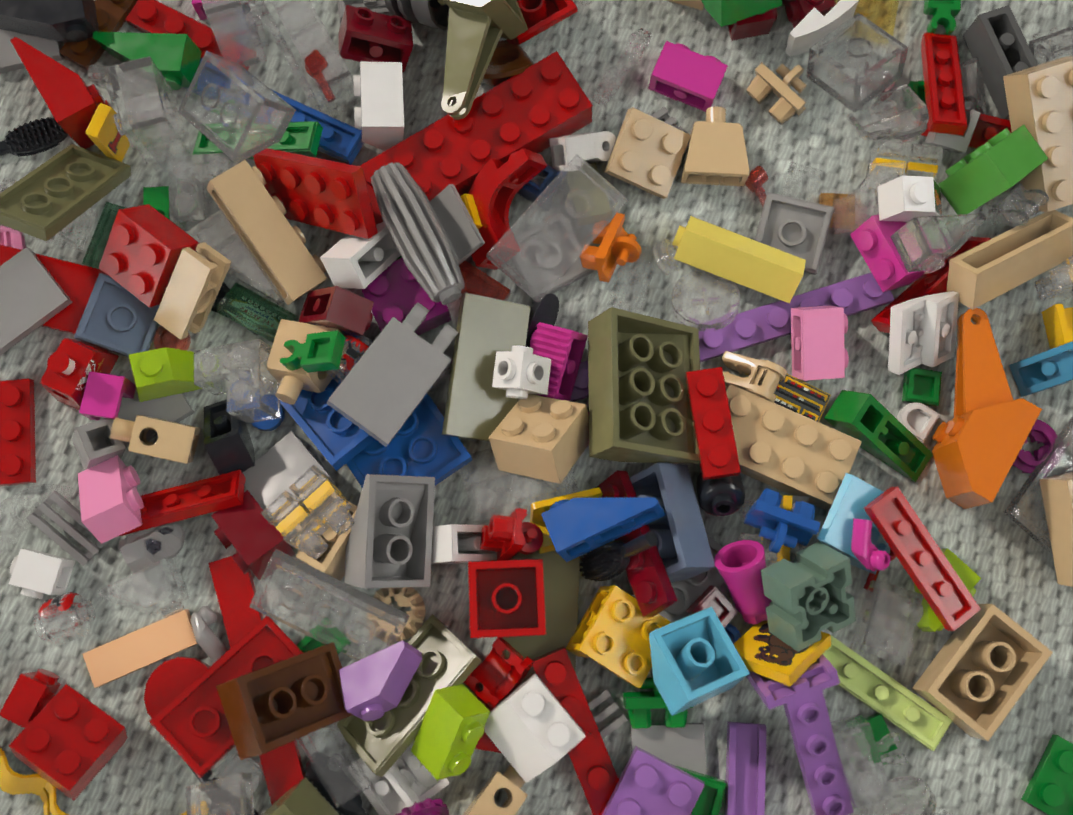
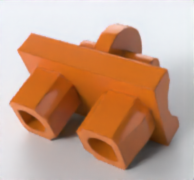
[580,213,642,282]

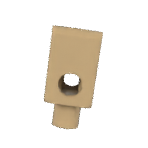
[681,106,750,186]
[266,319,348,405]
[110,415,201,464]
[463,764,528,815]

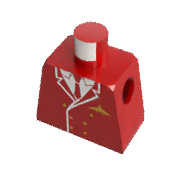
[40,338,119,410]

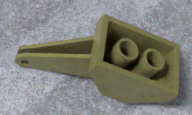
[438,0,528,120]

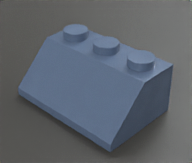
[630,462,715,583]

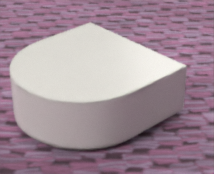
[897,402,940,443]

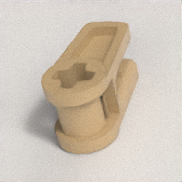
[722,351,787,403]

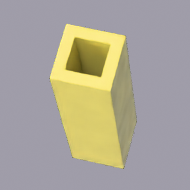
[672,216,806,304]

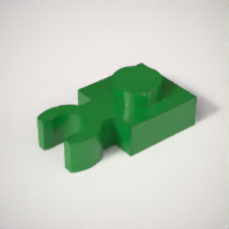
[924,0,961,35]
[280,330,346,373]

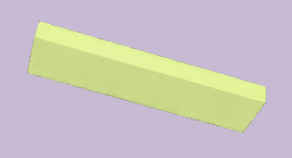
[823,636,952,751]

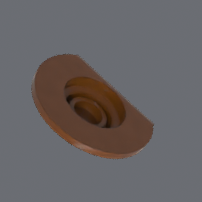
[482,40,534,86]

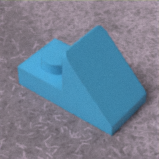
[1009,341,1073,397]

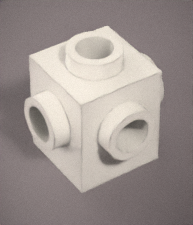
[492,346,551,399]

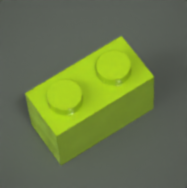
[411,684,490,780]

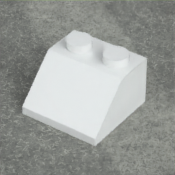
[353,61,404,151]
[484,673,586,783]

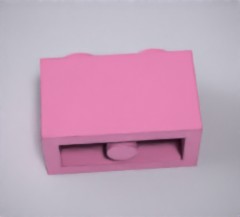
[791,306,849,381]
[78,455,144,544]

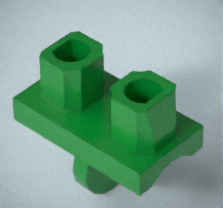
[623,669,693,729]

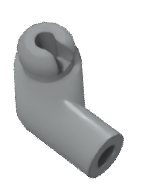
[190,606,228,662]

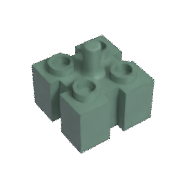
[761,541,856,652]

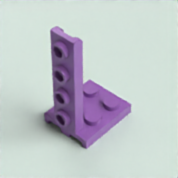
[746,654,854,815]
[725,721,767,815]
[602,746,705,815]

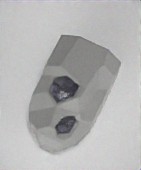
[119,523,185,575]

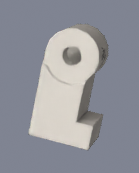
[549,131,617,173]

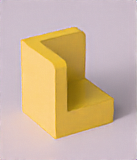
[1042,304,1073,350]

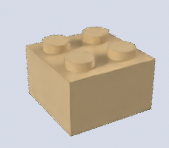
[489,394,589,484]

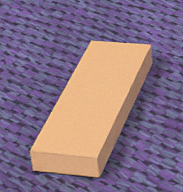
[82,609,197,688]

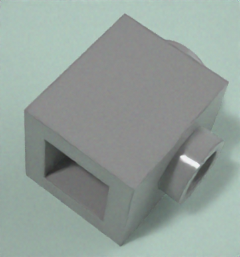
[72,418,127,470]

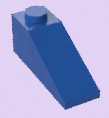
[541,497,666,562]

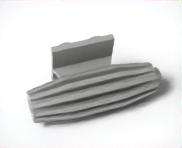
[371,162,485,305]

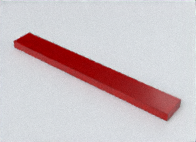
[208,555,306,805]

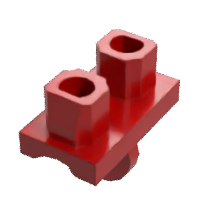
[480,508,544,561]

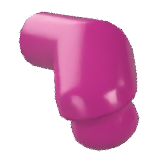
[851,519,890,572]

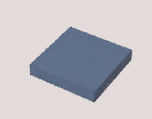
[74,273,160,358]

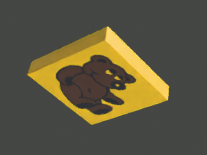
[733,620,831,686]

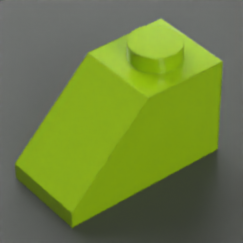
[129,347,211,402]

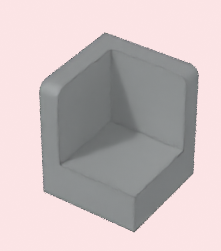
[924,110,980,153]

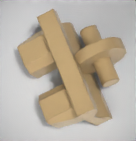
[747,63,807,125]

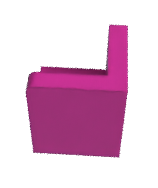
[79,371,136,421]

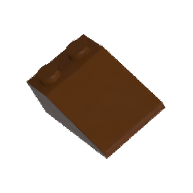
[216,642,353,760]

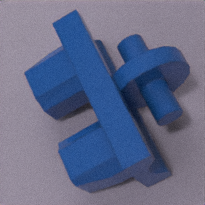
[744,488,821,554]

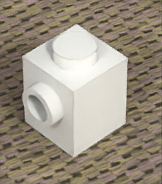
[9,548,75,599]

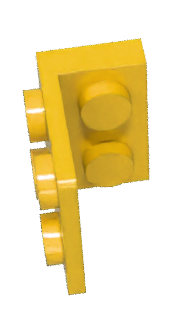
[566,585,672,688]

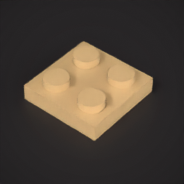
[604,107,691,199]

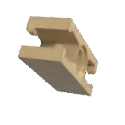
[154,242,232,340]

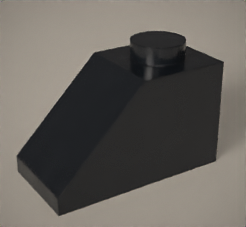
[203,396,255,475]

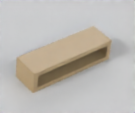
[207,159,327,305]
[946,210,1073,310]

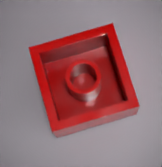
[98,204,199,308]
[468,559,546,638]
[8,684,128,801]

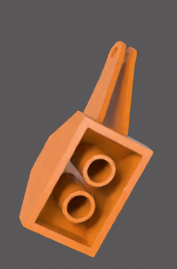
[932,308,1042,509]

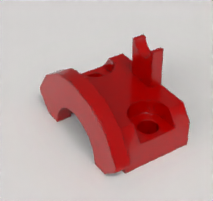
[464,637,533,711]

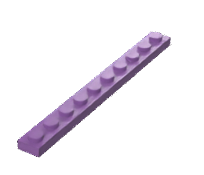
[570,272,894,402]

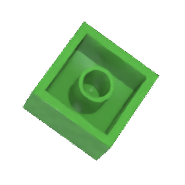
[939,124,1048,218]

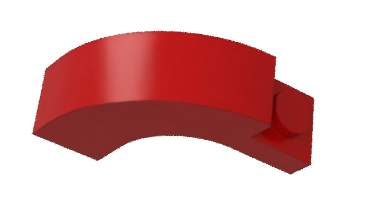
[468,148,547,270]

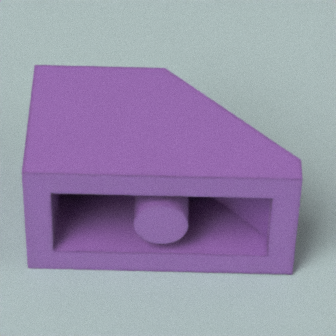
[339,640,422,721]

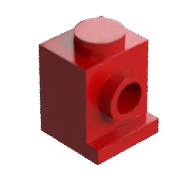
[0,669,61,728]

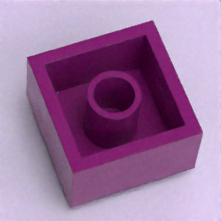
[361,258,452,335]

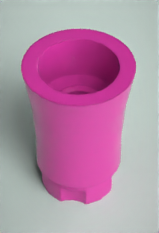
[714,540,772,624]

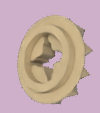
[368,587,425,642]

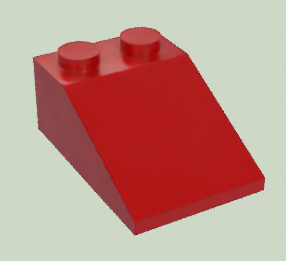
[10,37,112,149]

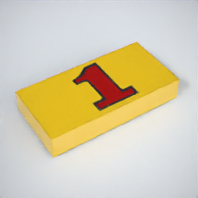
[85,103,135,162]

